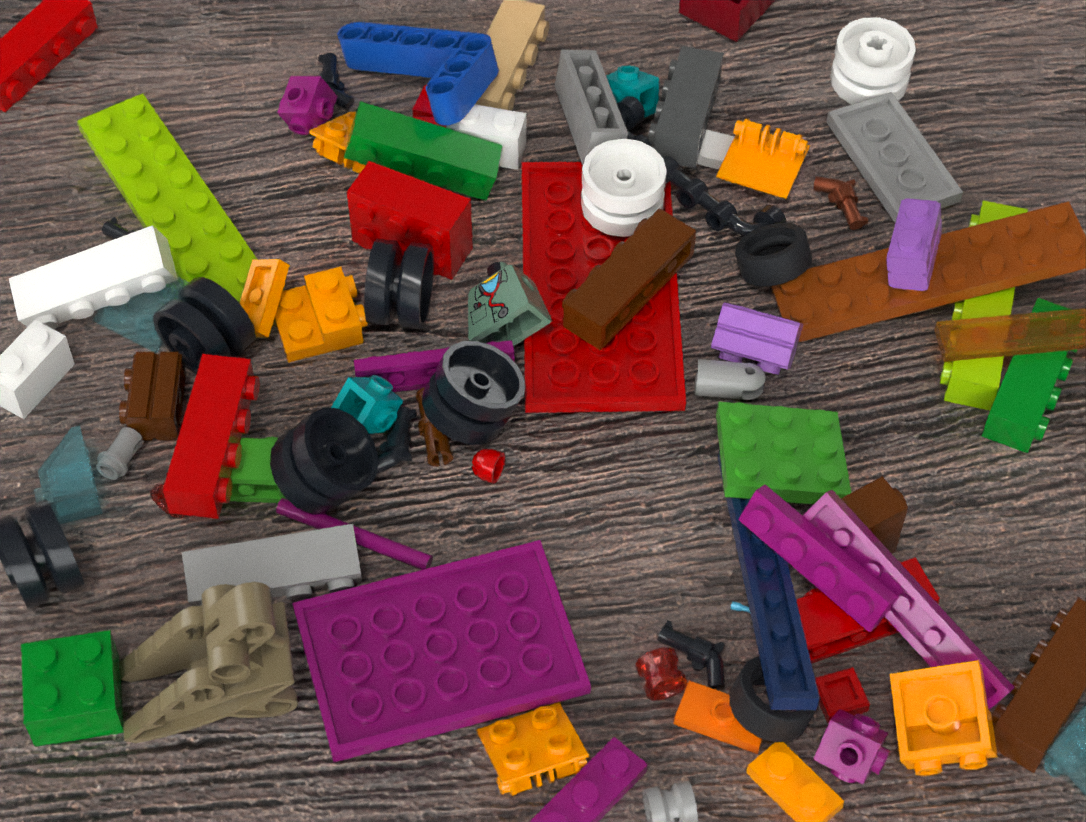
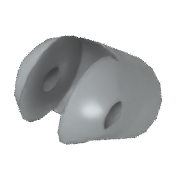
[694,359,766,400]

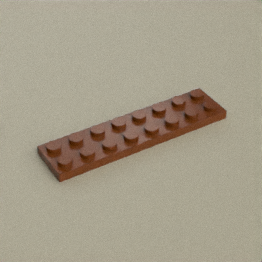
[770,201,1086,343]

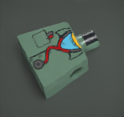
[468,262,552,346]

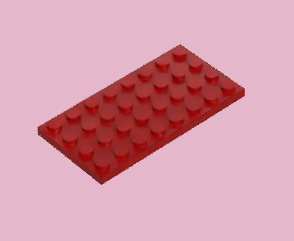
[521,162,686,413]

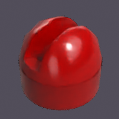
[472,449,505,484]

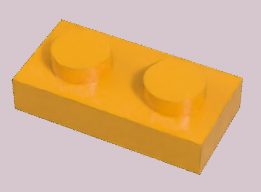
[239,259,290,338]
[746,742,844,822]

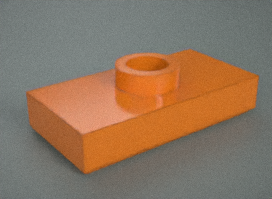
[674,680,763,754]

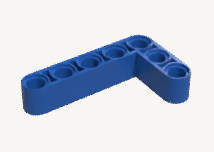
[337,22,499,125]

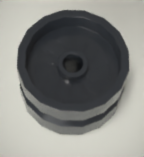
[364,238,434,330]
[153,277,256,374]
[422,341,525,445]
[270,407,379,514]
[0,499,85,610]

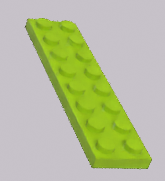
[77,93,257,303]

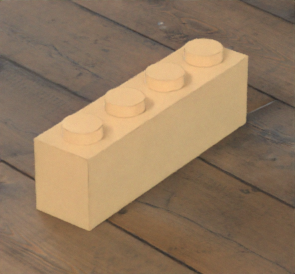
[475,0,549,111]

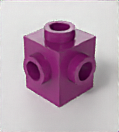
[277,76,338,135]
[813,709,890,784]

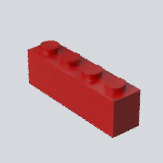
[0,0,98,112]
[163,354,260,519]
[796,557,940,664]

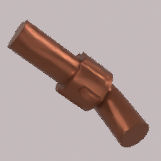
[814,176,868,230]

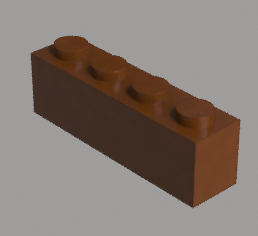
[562,208,696,350]
[992,597,1086,773]

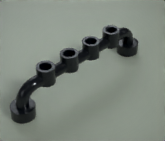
[617,96,787,236]

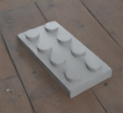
[826,92,963,223]

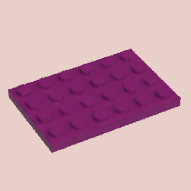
[292,540,591,763]

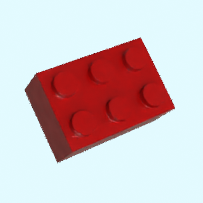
[347,161,473,280]

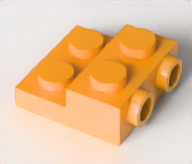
[274,266,368,363]
[890,660,998,776]

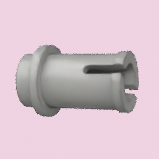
[96,427,144,480]

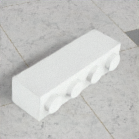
[9,225,178,329]

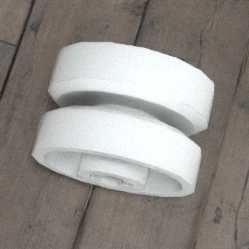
[831,18,916,104]
[581,139,667,237]

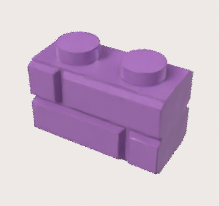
[886,198,942,291]
[711,302,803,375]

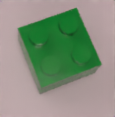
[21,630,124,747]

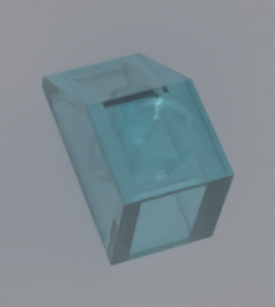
[34,425,102,524]

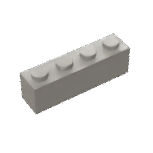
[554,49,628,165]
[182,524,362,606]

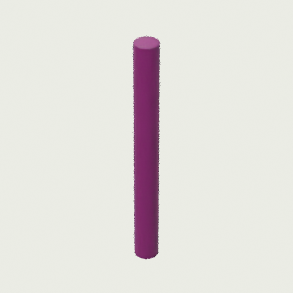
[276,498,433,570]

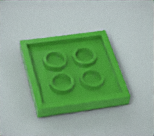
[716,402,851,504]

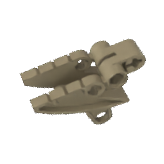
[119,582,298,743]

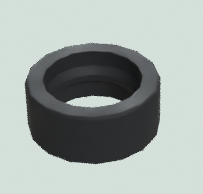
[735,223,812,286]
[729,656,819,742]

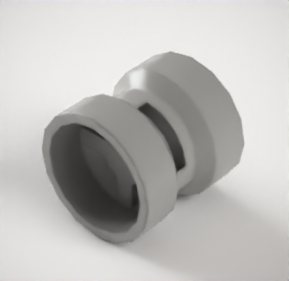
[642,780,698,822]

